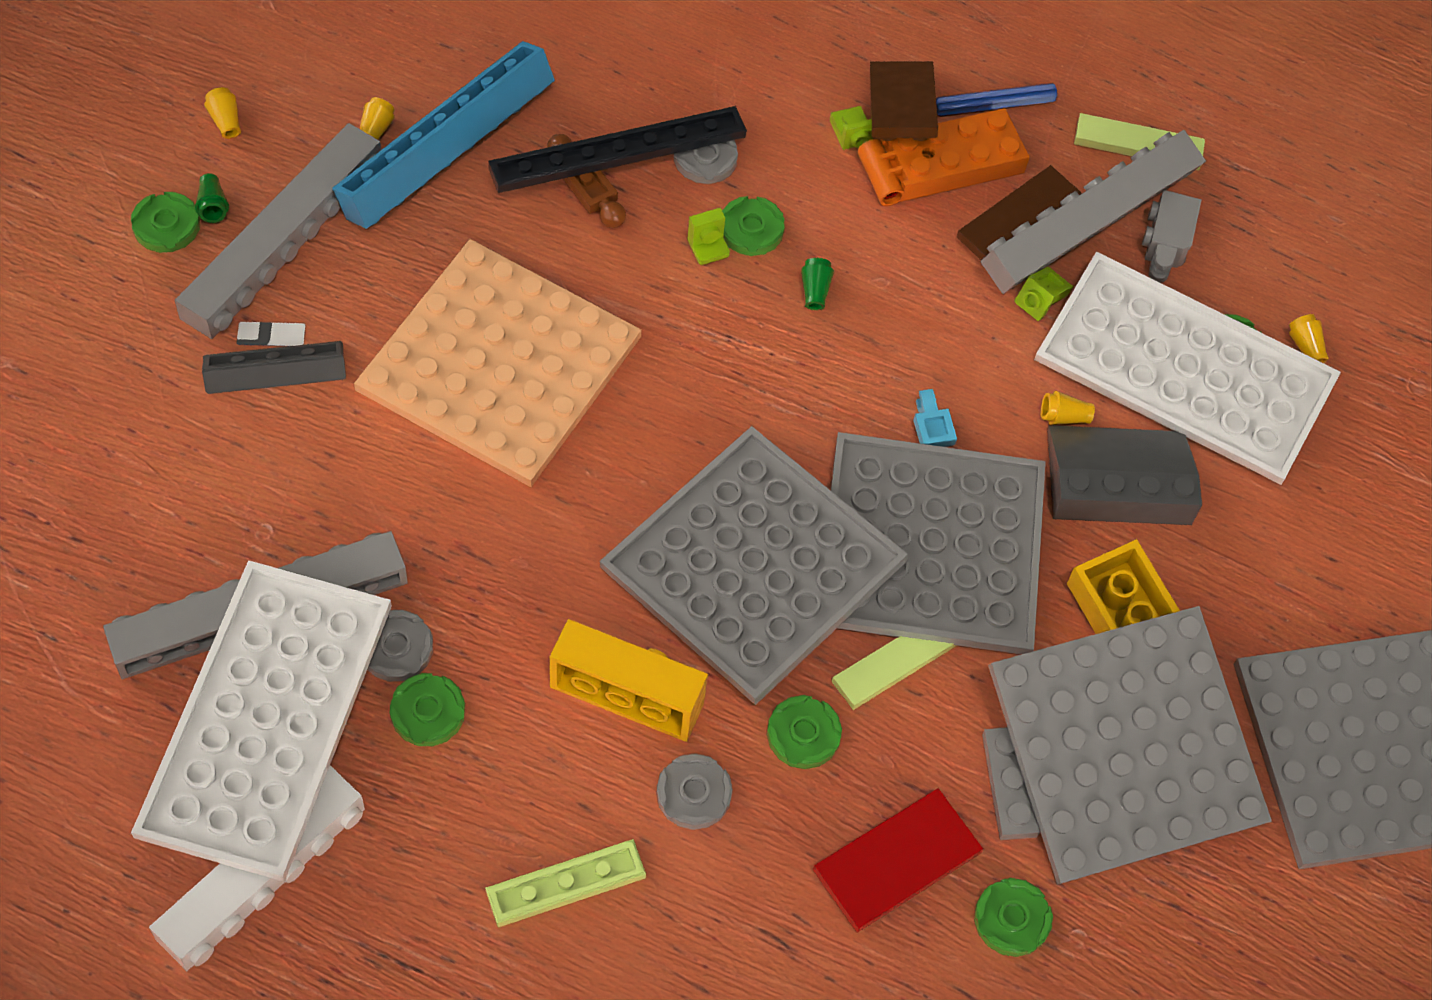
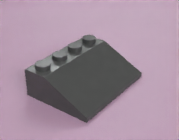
[1047,425,1202,525]

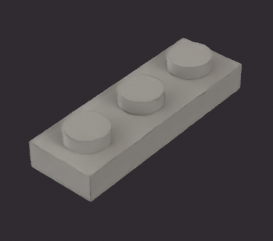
[982,728,1040,840]

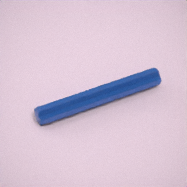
[936,83,1058,116]

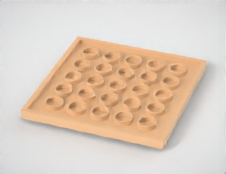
[354,239,642,487]

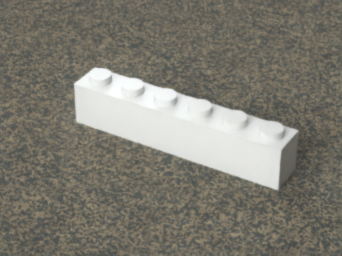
[149,765,365,972]

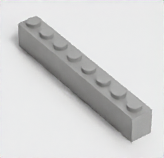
[175,123,381,339]
[980,130,1206,294]
[103,531,408,679]

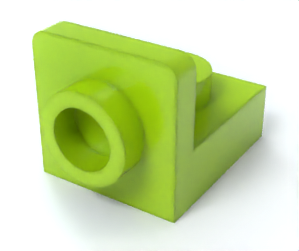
[830,106,873,150]
[687,207,730,265]
[1015,267,1073,321]

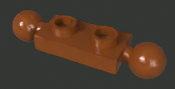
[547,134,626,228]

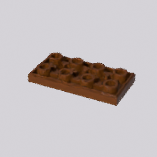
[870,61,938,141]
[957,165,1082,260]

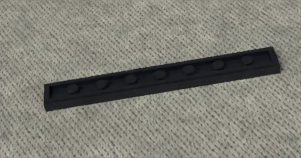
[488,106,747,193]

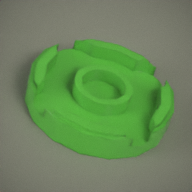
[131,192,200,253]
[722,196,785,256]
[389,673,465,747]
[767,695,842,769]
[974,878,1053,957]

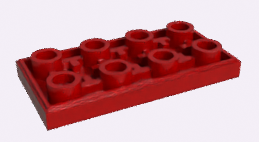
[813,788,983,933]

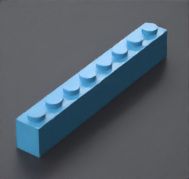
[332,41,555,229]

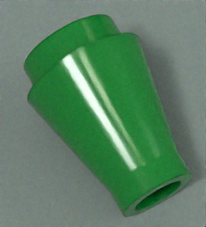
[195,174,229,223]
[801,258,834,310]

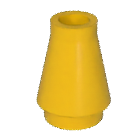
[204,87,241,139]
[360,97,395,140]
[1289,314,1329,363]
[1041,391,1095,425]

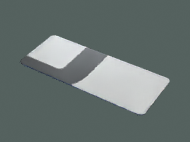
[237,322,305,346]

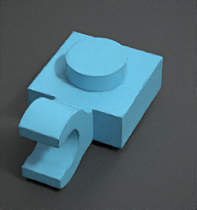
[913,389,957,447]

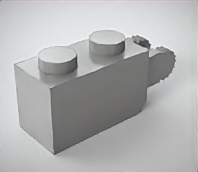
[1142,190,1201,283]

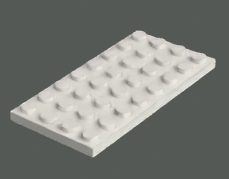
[1034,251,1341,485]
[131,560,392,882]

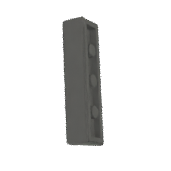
[202,341,346,394]

